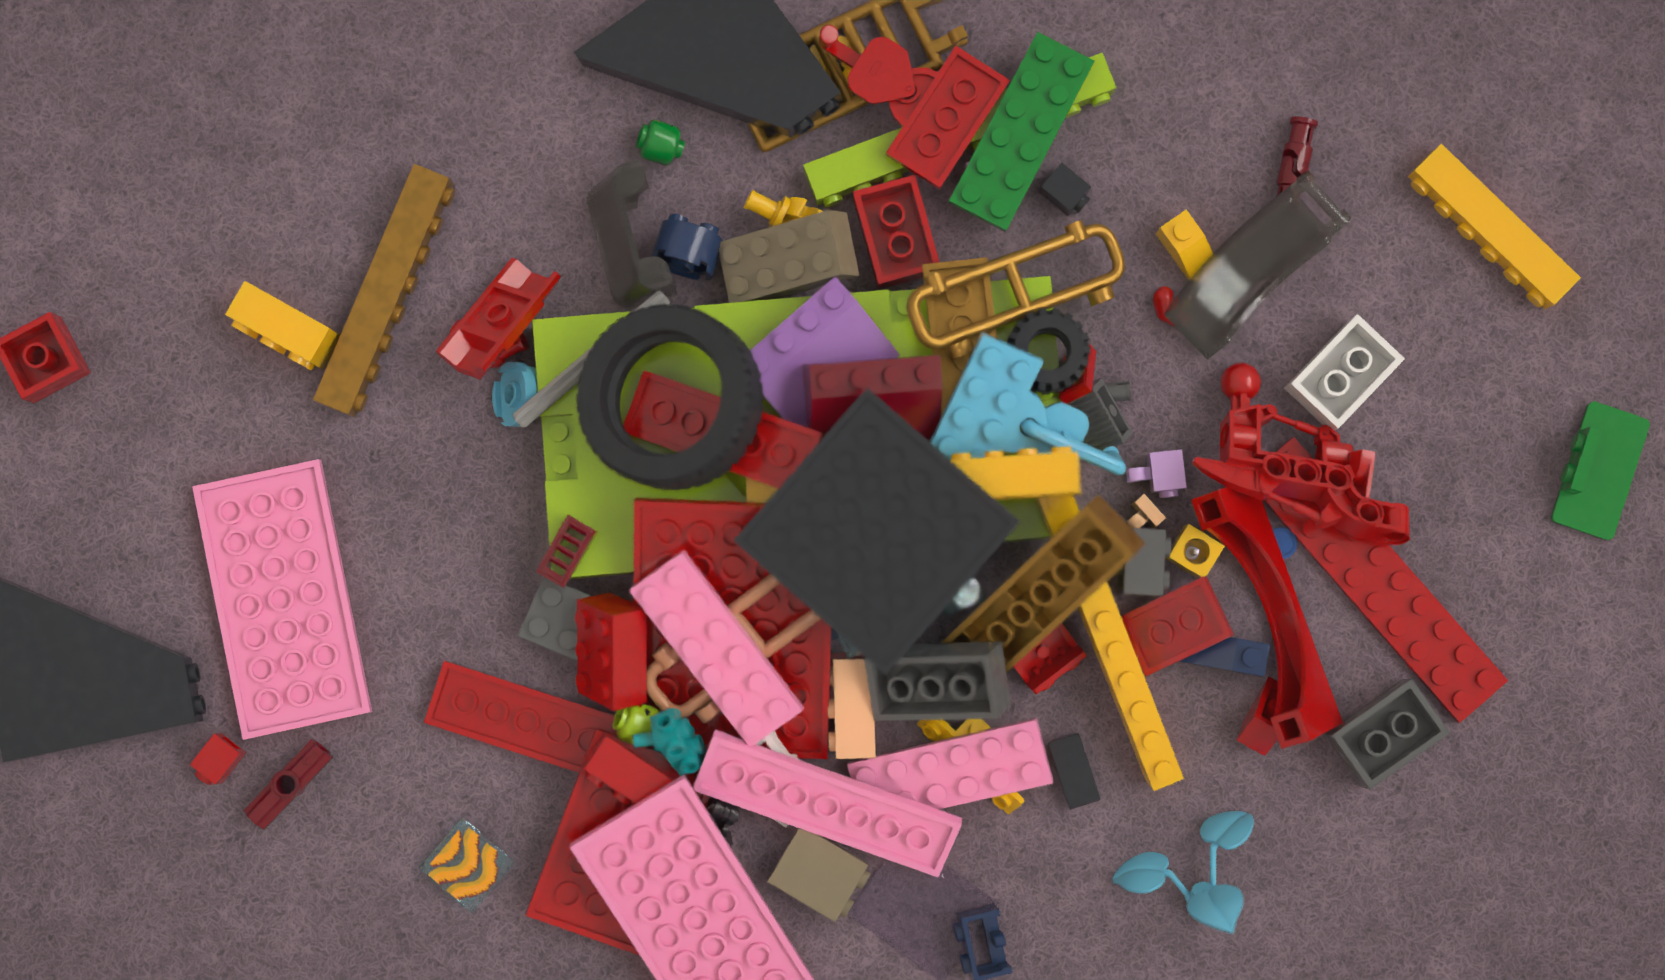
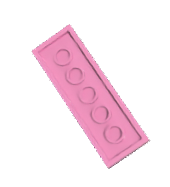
[629,550,804,746]
[847,718,1053,810]

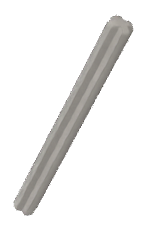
[513,291,670,428]

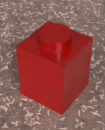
[190,733,247,785]

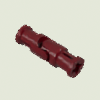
[1271,116,1318,217]

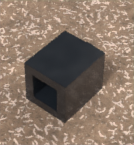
[1039,163,1091,216]

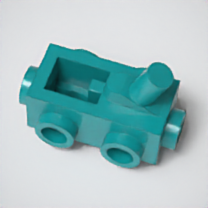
[633,708,706,776]

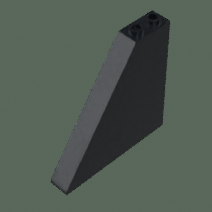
[574,0,843,138]
[0,577,206,762]

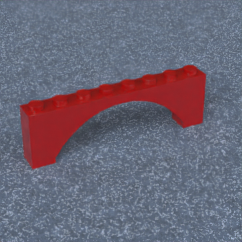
[1191,487,1343,749]

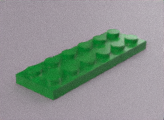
[949,32,1095,233]

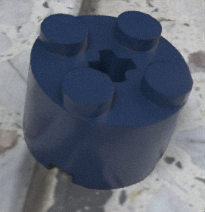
[650,213,723,280]

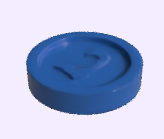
[1273,527,1297,559]

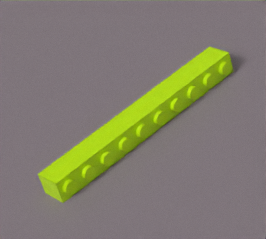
[803,52,1116,207]

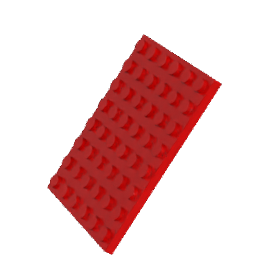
[634,497,832,759]

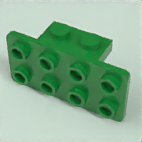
[1551,401,1650,540]

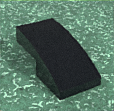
[1048,733,1100,810]

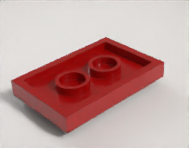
[1121,576,1234,677]

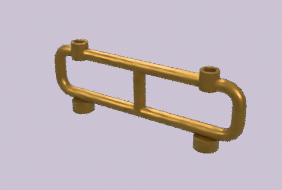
[907,220,1125,360]

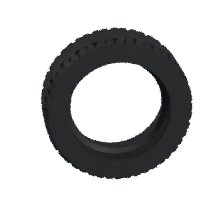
[576,304,764,491]

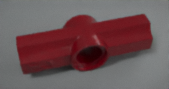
[243,738,334,830]

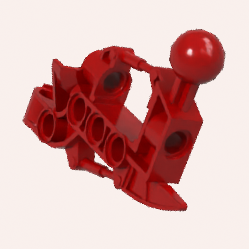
[1192,362,1410,545]

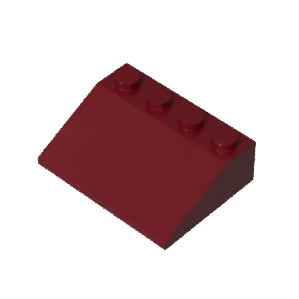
[803,355,942,441]

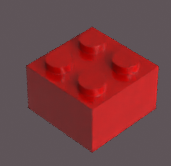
[0,312,91,403]

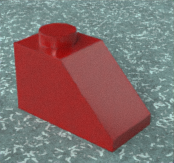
[1237,676,1278,756]

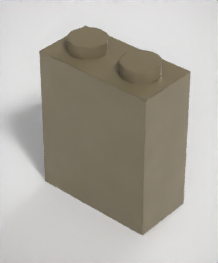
[768,828,870,922]

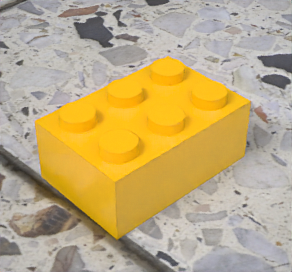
[225,281,340,371]

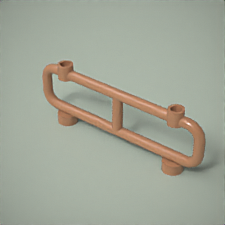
[647,574,832,723]

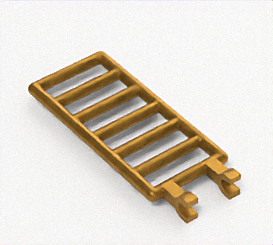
[747,0,968,152]

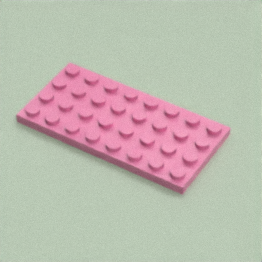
[192,459,372,740]
[570,775,815,980]

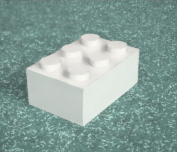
[1284,314,1405,430]

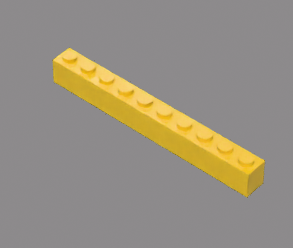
[746,447,1082,503]
[1035,496,1184,791]

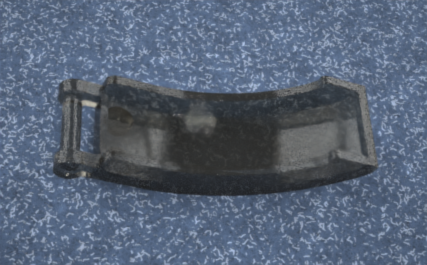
[1165,171,1351,360]

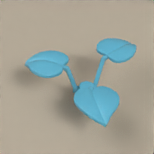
[1113,811,1254,933]

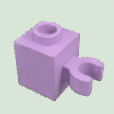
[1126,449,1187,498]

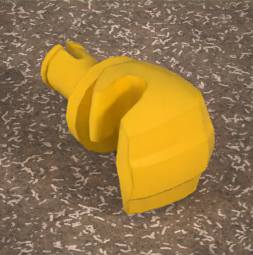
[743,189,823,228]

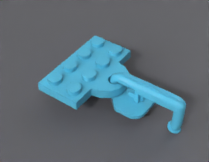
[929,332,1126,475]

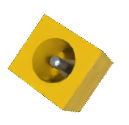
[1165,524,1225,579]

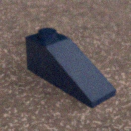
[1179,637,1270,677]

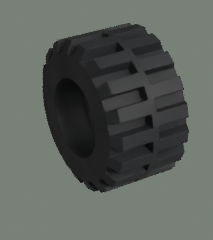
[1007,308,1090,395]

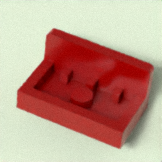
[1013,622,1087,694]

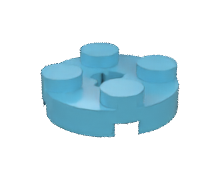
[492,362,537,427]

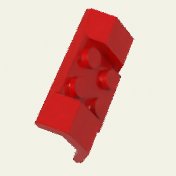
[436,258,561,380]

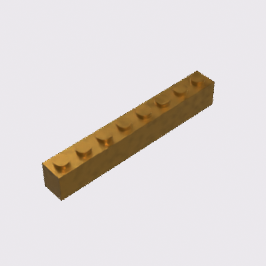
[313,164,455,417]

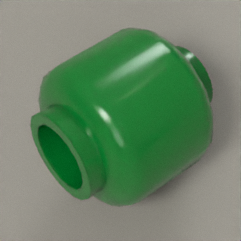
[635,119,685,166]

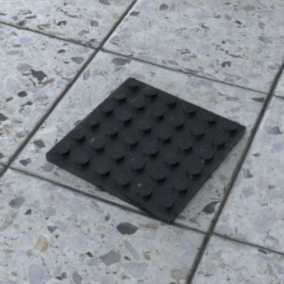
[733,388,1020,675]

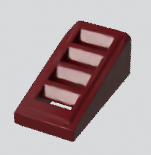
[536,515,598,589]

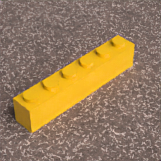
[1408,144,1581,309]

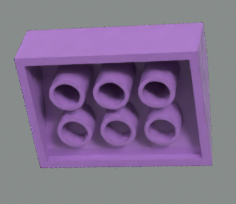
[750,277,900,427]

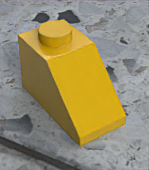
[1156,209,1219,285]

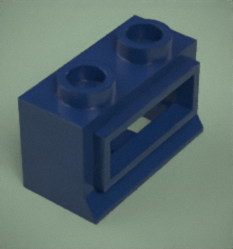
[953,903,1013,980]

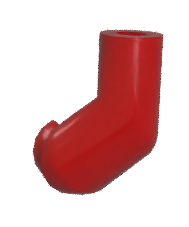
[1153,286,1191,331]

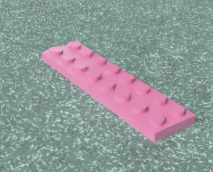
[693,730,962,877]

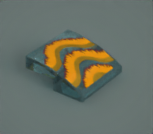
[419,818,515,913]

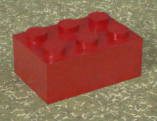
[852,175,939,290]
[575,593,647,711]

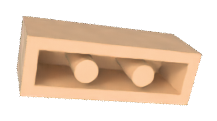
[828,659,876,759]

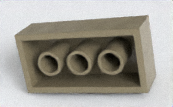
[719,210,859,303]

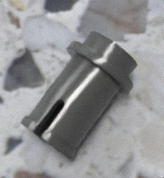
[1105,380,1131,402]

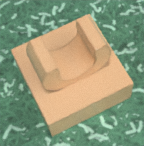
[1127,494,1166,528]

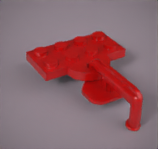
[819,25,1010,190]

